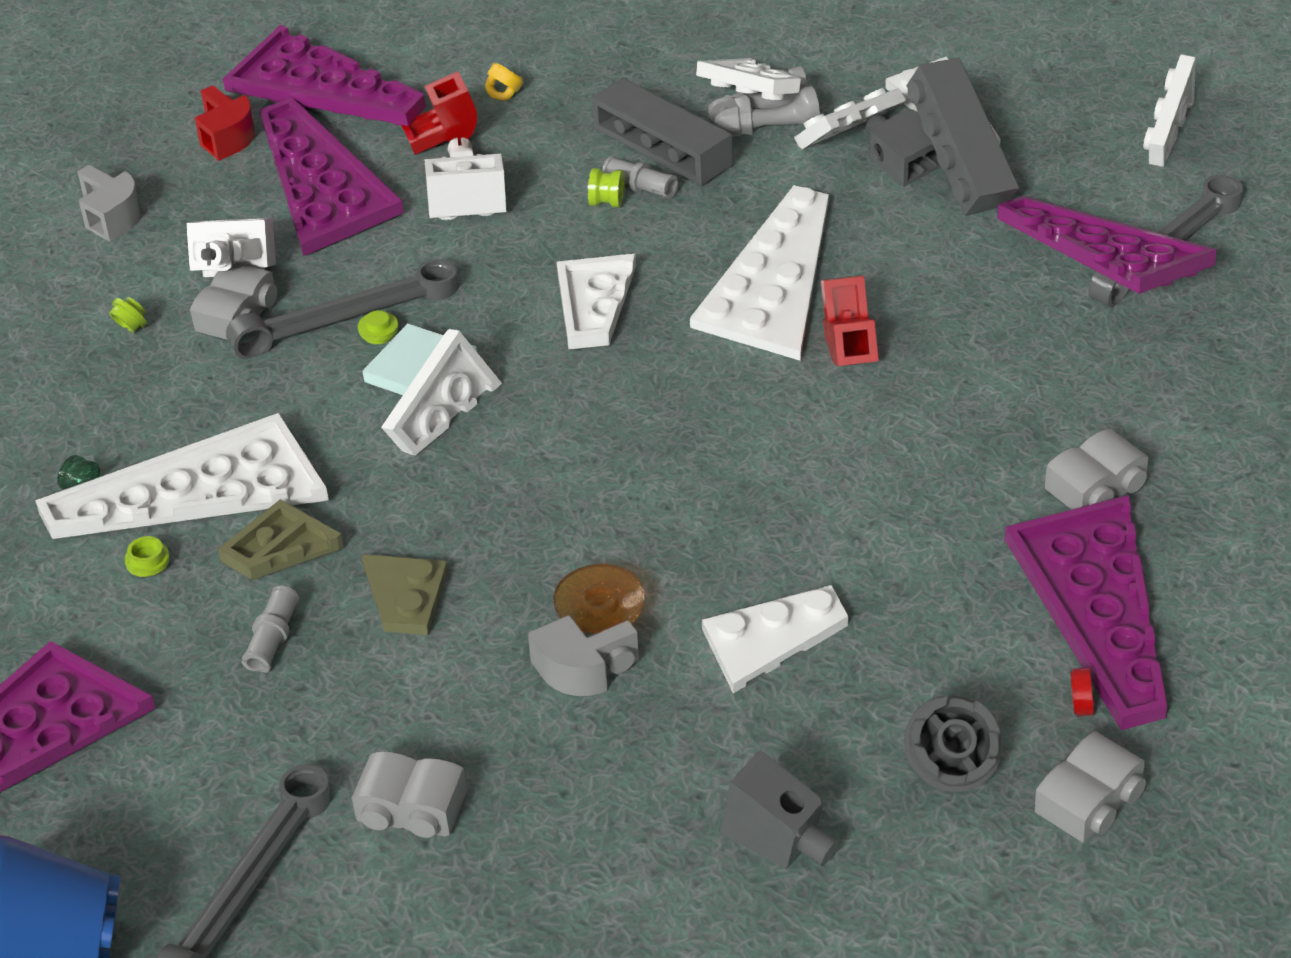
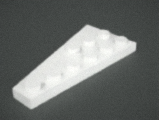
[690,185,829,360]
[35,413,329,539]

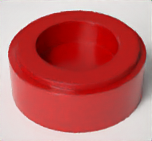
[1070,668,1094,717]

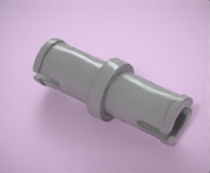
[602,156,678,199]
[242,585,300,673]

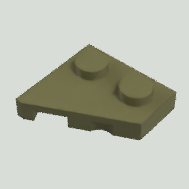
[218,499,343,580]
[362,554,448,635]

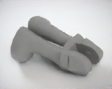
[708,66,820,136]

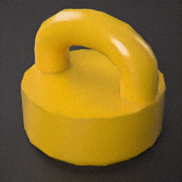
[485,63,524,101]

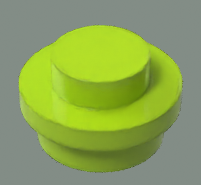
[109,297,147,333]
[358,310,399,344]
[124,536,170,577]

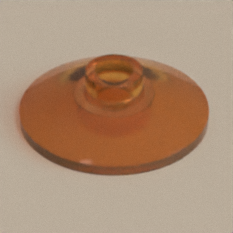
[553,564,645,633]

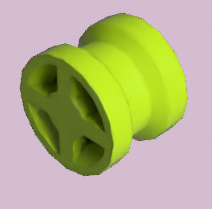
[588,168,625,208]

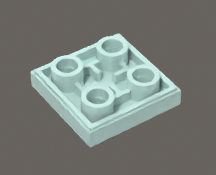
[363,324,477,395]

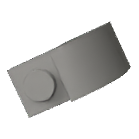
[77,165,141,242]
[528,615,639,696]

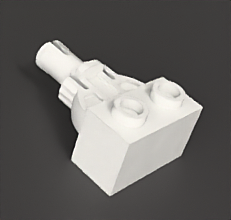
[424,138,506,220]
[187,218,276,277]

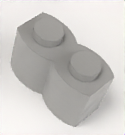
[190,262,277,340]
[1045,429,1149,510]
[1034,731,1146,843]
[352,752,467,838]

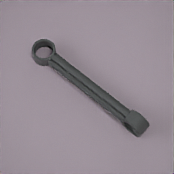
[1088,175,1243,308]
[226,259,458,360]
[156,764,331,958]

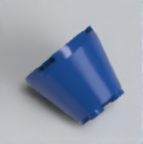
[0,835,121,958]

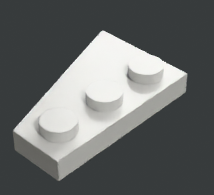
[1143,55,1195,167]
[696,58,801,100]
[794,88,906,149]
[557,254,636,349]
[381,329,502,456]
[702,585,848,694]

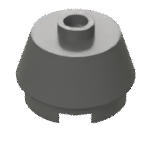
[904,695,1002,792]

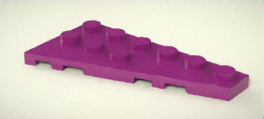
[223,24,427,126]
[260,97,404,256]
[997,196,1217,294]
[1004,495,1167,731]
[0,641,155,792]

